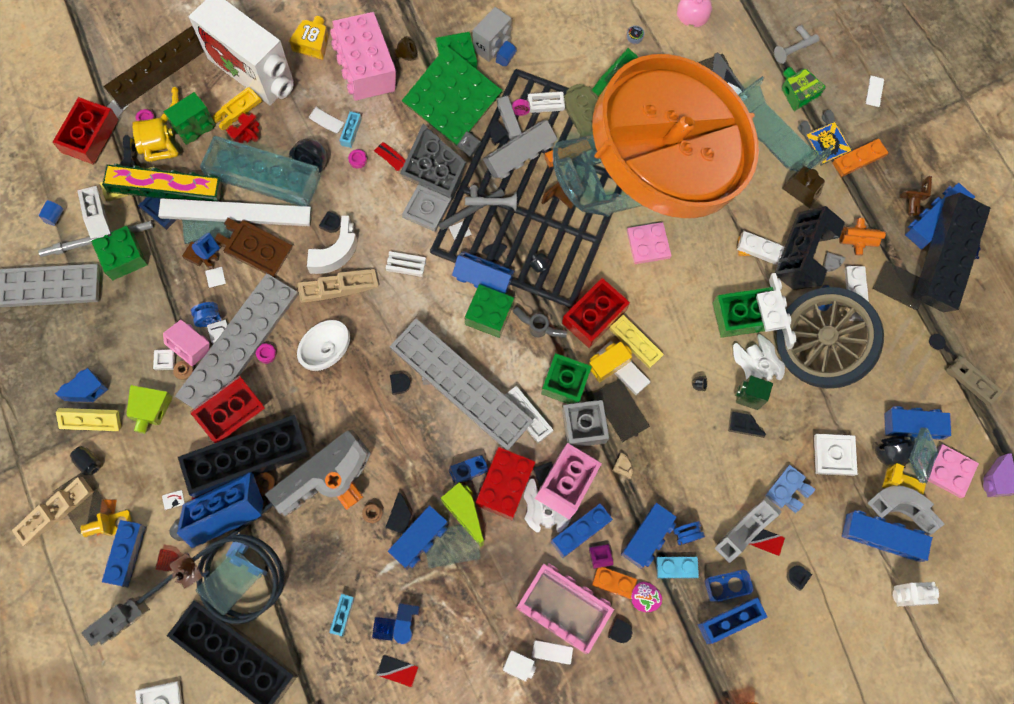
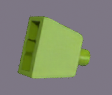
[126,385,173,434]

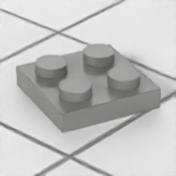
[402,185,451,232]

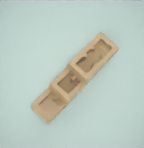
[297,269,378,303]
[12,476,93,546]

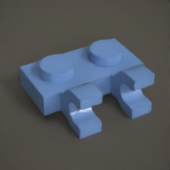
[765,465,816,513]

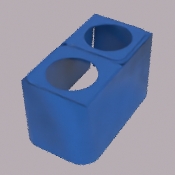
[705,570,753,601]

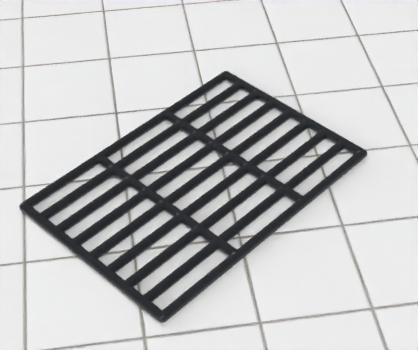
[430,69,622,308]

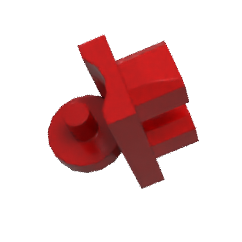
[226,113,260,148]

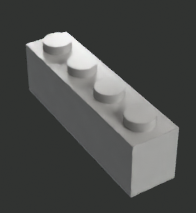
[483,120,558,179]

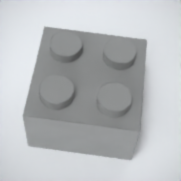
[473,7,512,62]
[562,400,609,447]

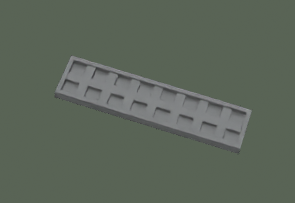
[0,264,100,307]
[175,273,299,409]
[390,319,533,450]

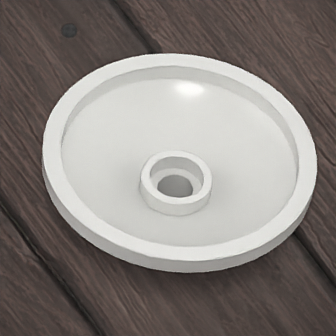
[297,320,350,371]

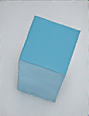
[340,111,362,148]
[329,594,355,637]

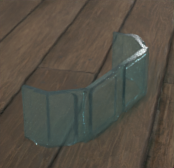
[738,76,834,172]

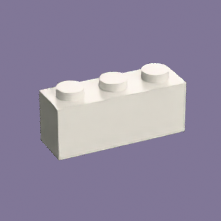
[77,186,110,239]

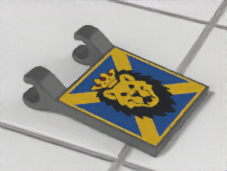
[798,110,852,166]

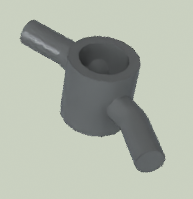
[513,307,567,338]

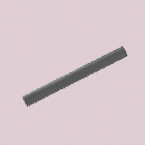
[438,189,505,230]

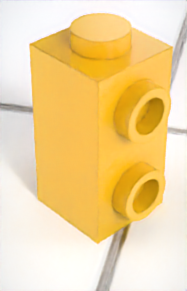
[589,342,632,383]

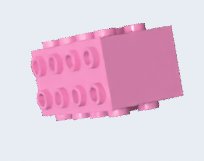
[330,12,396,101]

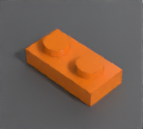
[592,567,637,599]

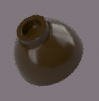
[394,36,417,61]

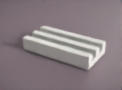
[528,92,565,113]
[386,251,426,277]

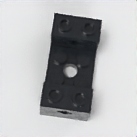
[775,206,845,290]

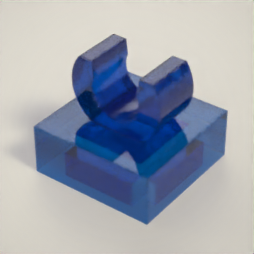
[372,617,396,641]

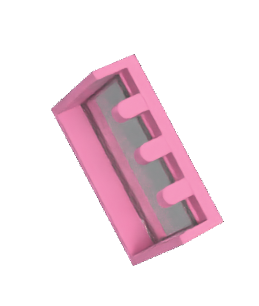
[516,564,614,654]

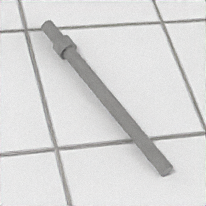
[38,221,153,257]

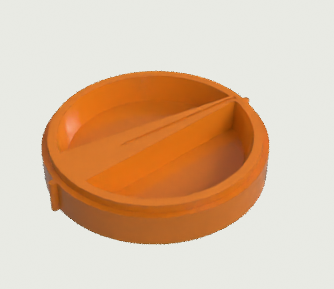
[592,54,759,218]

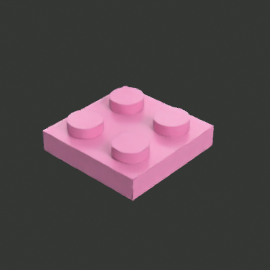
[627,222,671,265]
[925,444,979,498]

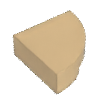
[612,453,633,480]

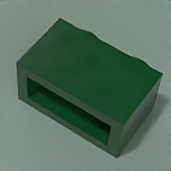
[735,375,773,410]

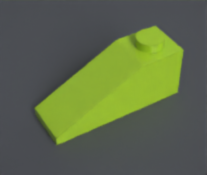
[441,482,484,547]

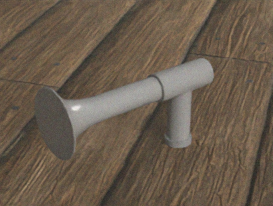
[774,25,820,64]
[465,185,517,212]

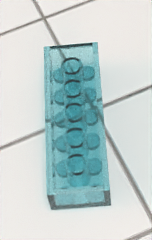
[200,135,321,207]

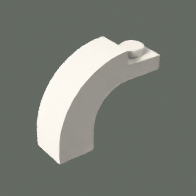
[307,216,357,274]

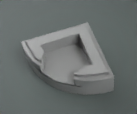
[823,253,845,272]

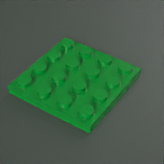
[402,45,502,145]

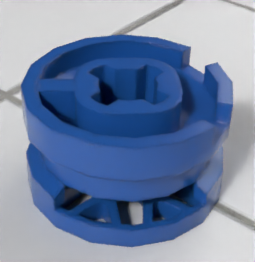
[191,302,221,327]
[673,521,706,546]

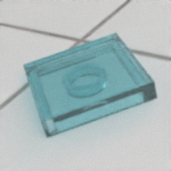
[909,428,938,484]

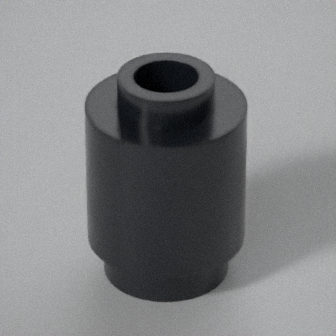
[70,446,101,475]

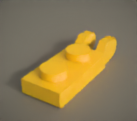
[212,87,262,130]

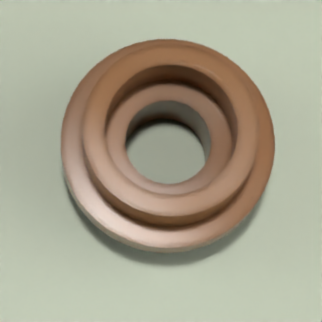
[173,361,193,380]
[362,503,383,524]

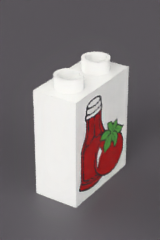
[188,0,294,105]

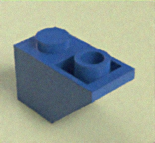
[55,368,109,402]

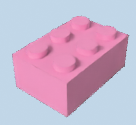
[535,443,602,520]

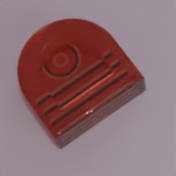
[155,549,180,572]

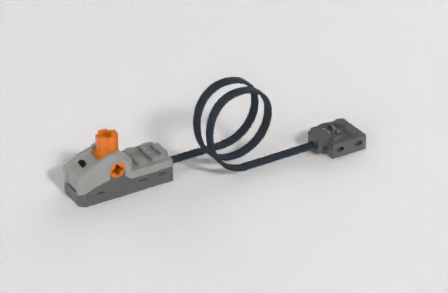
[81,430,371,647]

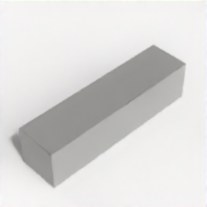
[497,96,522,141]

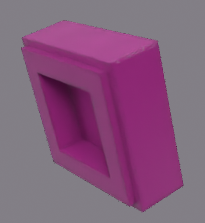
[589,544,613,569]

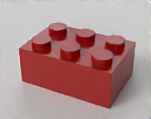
[52,97,119,165]
[562,278,630,349]
[190,375,265,443]
[476,447,535,521]

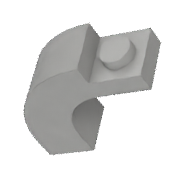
[868,486,944,536]
[715,497,782,563]

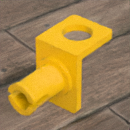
[81,510,132,537]

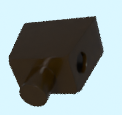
[782,166,825,208]

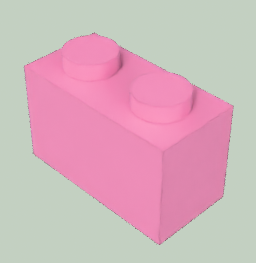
[163,320,209,366]

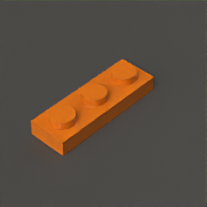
[832,139,889,177]

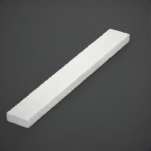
[158,199,311,226]

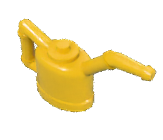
[132,87,179,162]

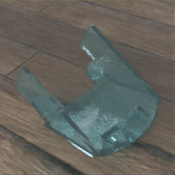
[553,135,643,217]

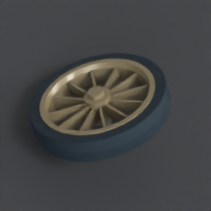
[777,287,884,389]

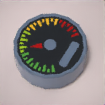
[627,26,644,44]

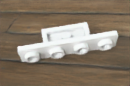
[756,273,796,350]

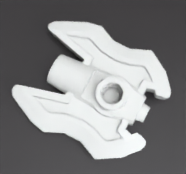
[733,334,785,381]
[524,479,571,533]

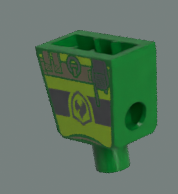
[782,67,826,112]

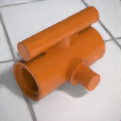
[839,218,885,256]

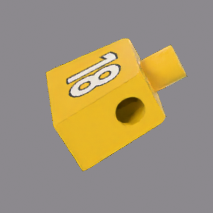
[289,16,328,60]

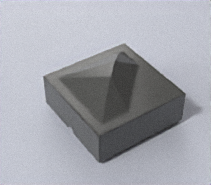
[456,131,482,157]

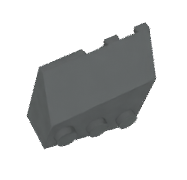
[400,124,466,200]

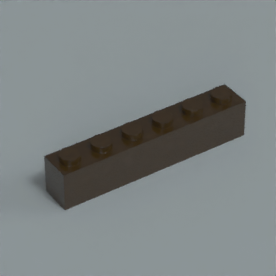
[103,26,204,109]

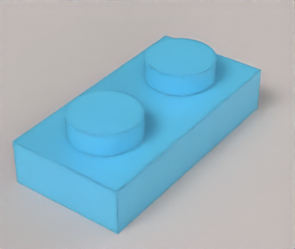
[656,557,699,578]

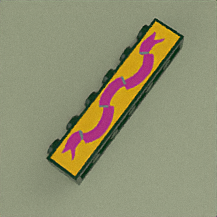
[102,164,223,202]

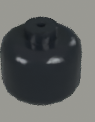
[530,253,550,273]

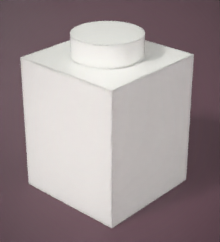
[503,650,536,681]

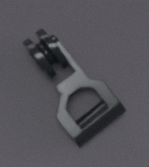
[121,135,137,167]

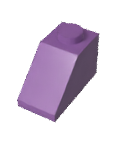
[983,453,1014,497]

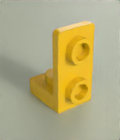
[882,463,926,495]

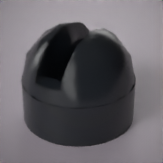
[692,376,708,392]

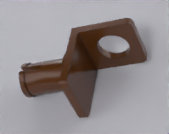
[900,176,932,216]
[541,180,582,209]
[169,553,209,589]

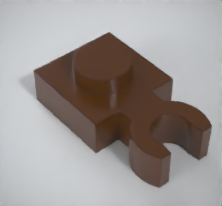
[182,241,219,269]

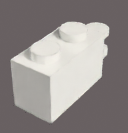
[893,582,939,607]

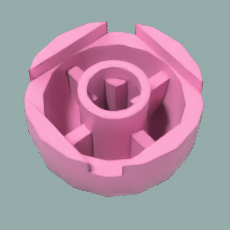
[677,0,712,27]

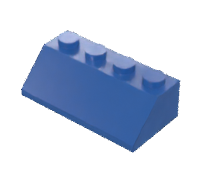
[177,472,263,548]

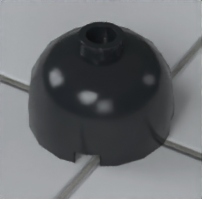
[289,138,327,175]
[874,436,917,468]

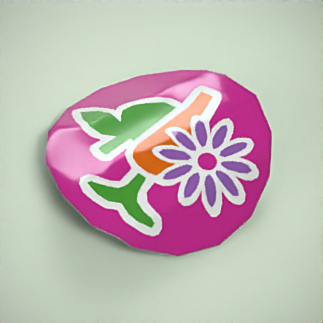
[631,582,662,612]

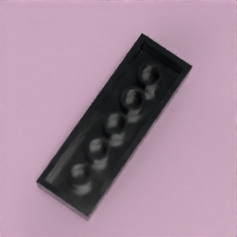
[913,192,991,312]
[177,415,311,498]
[166,600,299,704]

